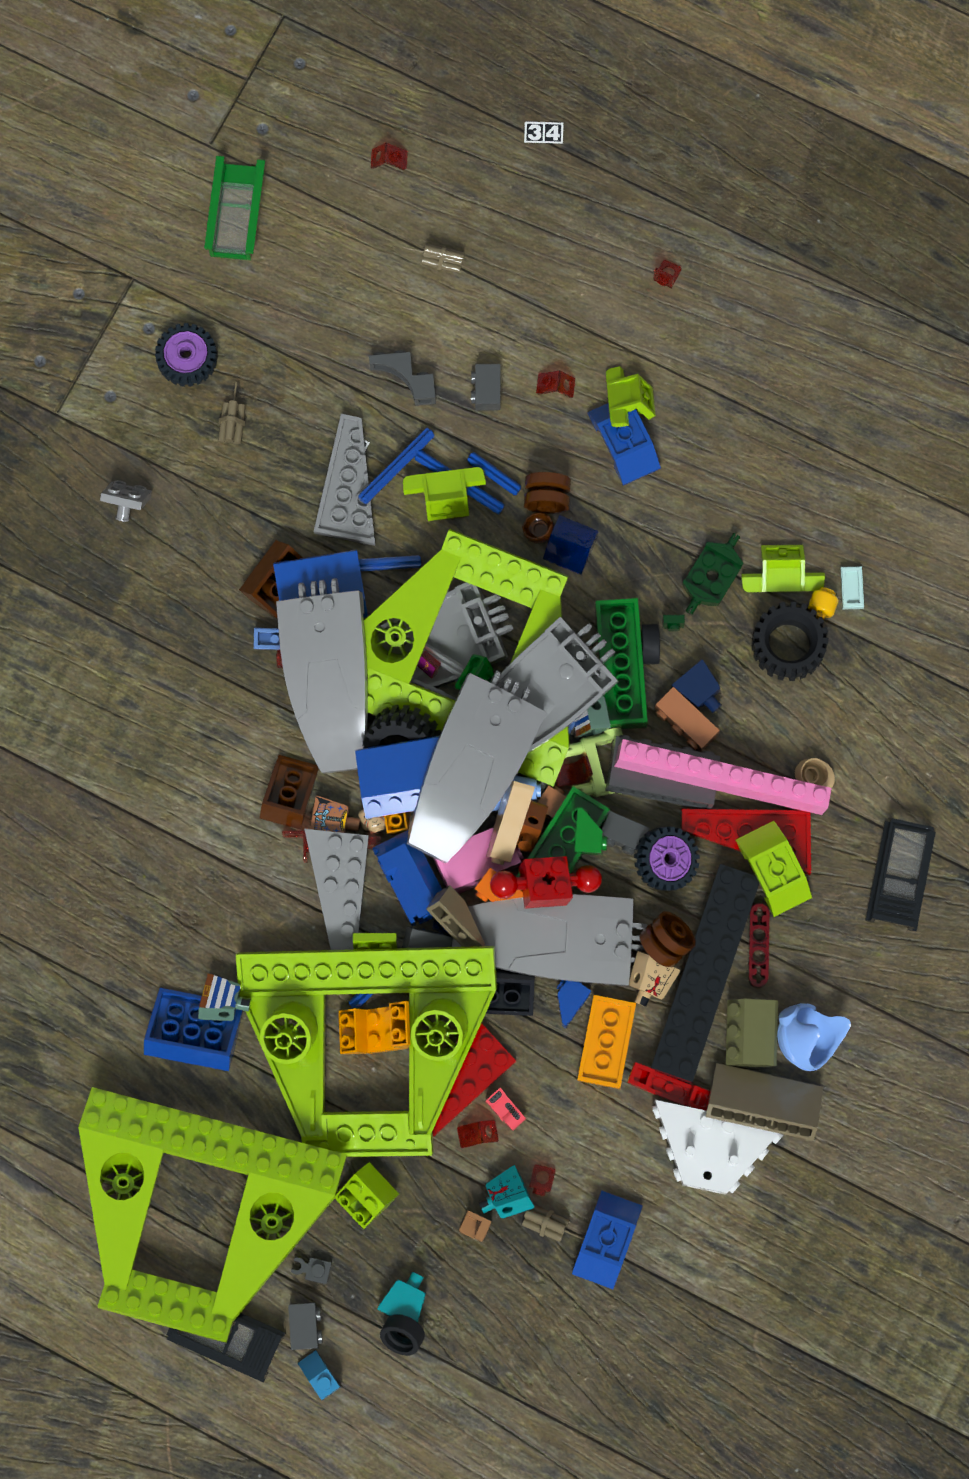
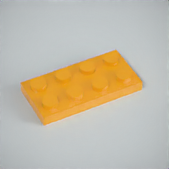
[577,995,636,1089]

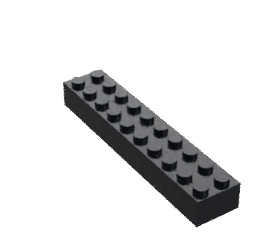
[651,864,759,1085]

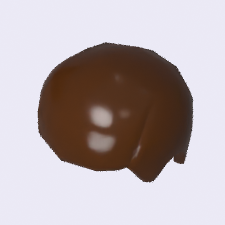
[522,512,554,544]

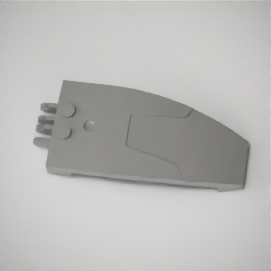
[276,578,368,774]
[377,582,513,688]
[495,617,619,753]
[407,671,547,863]
[451,894,647,986]

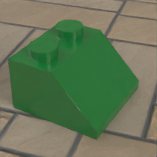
[575,808,608,855]

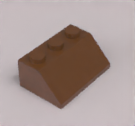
[239,540,303,619]

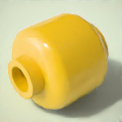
[808,587,839,620]

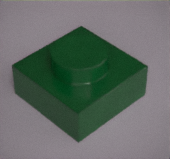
[662,615,685,631]

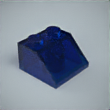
[543,515,598,575]

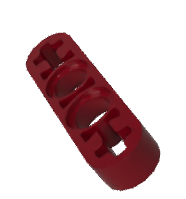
[748,903,770,988]

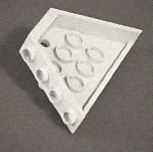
[652,1100,784,1195]

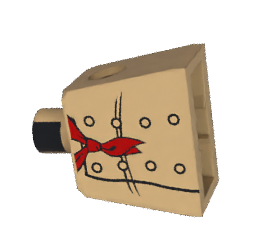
[629,951,680,1007]

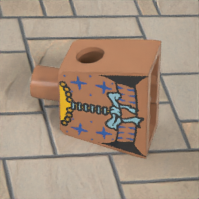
[310,796,360,833]

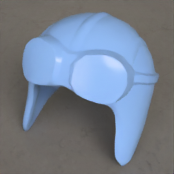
[777,1003,851,1071]

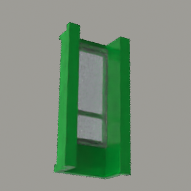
[204,156,265,261]

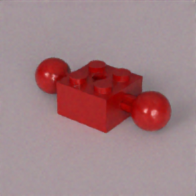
[490,856,602,909]

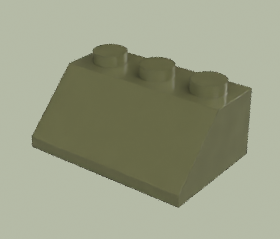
[726,999,778,1068]

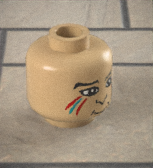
[358,809,386,834]

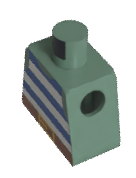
[575,696,611,737]
[198,973,251,1021]

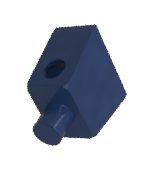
[671,660,722,713]

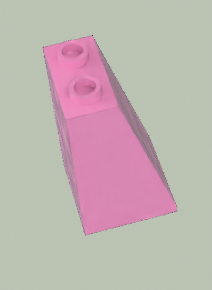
[433,828,523,894]

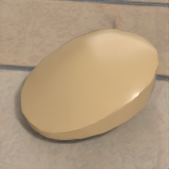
[795,758,835,788]

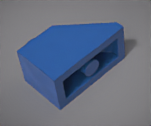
[556,980,591,1029]

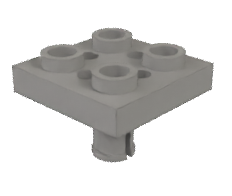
[100,480,152,522]

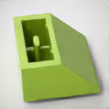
[335,1162,399,1229]

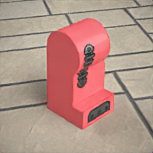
[485,1088,526,1131]

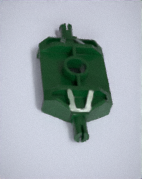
[682,533,743,615]

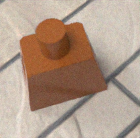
[516,800,548,852]

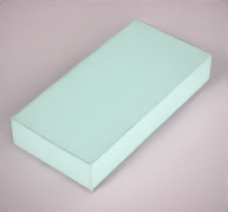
[840,566,864,610]

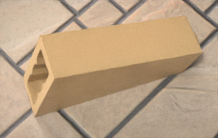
[486,781,535,865]

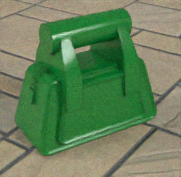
[455,654,494,690]

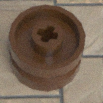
[524,472,571,514]
[640,911,696,967]

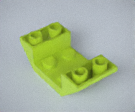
[735,821,812,917]

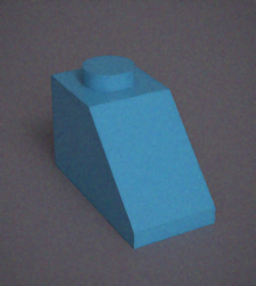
[298,1350,341,1400]

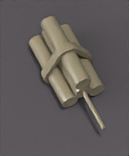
[403,243,464,273]
[218,382,245,444]
[522,1205,584,1242]

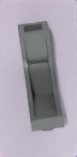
[369,350,436,406]

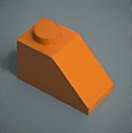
[474,868,523,902]

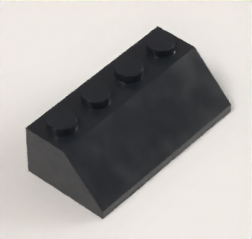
[486,968,535,1016]

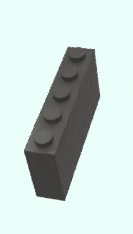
[605,735,721,809]

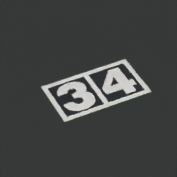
[524,122,563,144]

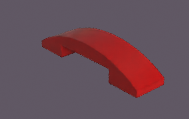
[627,1062,710,1111]

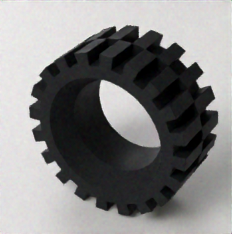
[752,602,829,681]
[362,705,441,748]

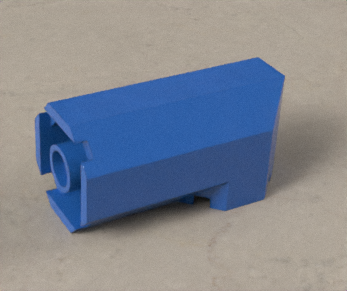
[372,830,442,927]

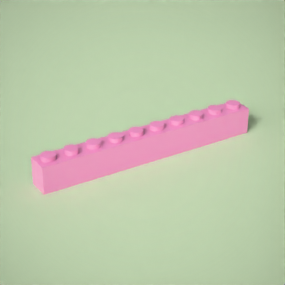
[614,739,831,815]

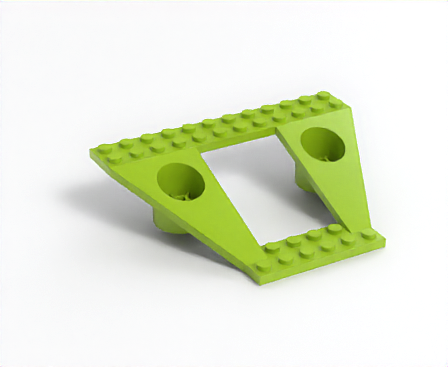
[364,529,570,787]
[236,946,497,1157]
[78,1087,347,1343]

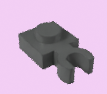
[291,1257,332,1285]

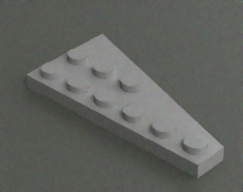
[314,414,375,546]

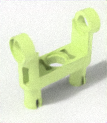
[565,727,623,797]

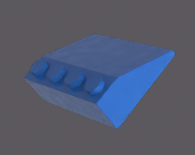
[273,550,368,618]
[355,736,439,819]
[144,988,243,1071]

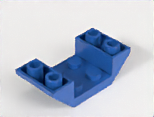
[587,403,661,486]
[572,1190,643,1289]

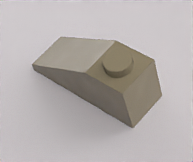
[426,885,485,947]

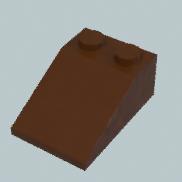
[260,755,319,830]

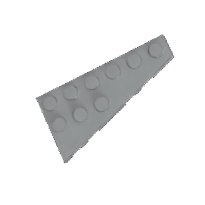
[304,829,369,950]

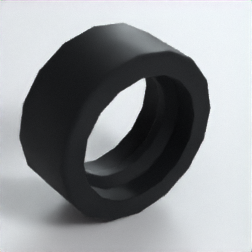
[641,624,660,664]
[380,1314,425,1356]

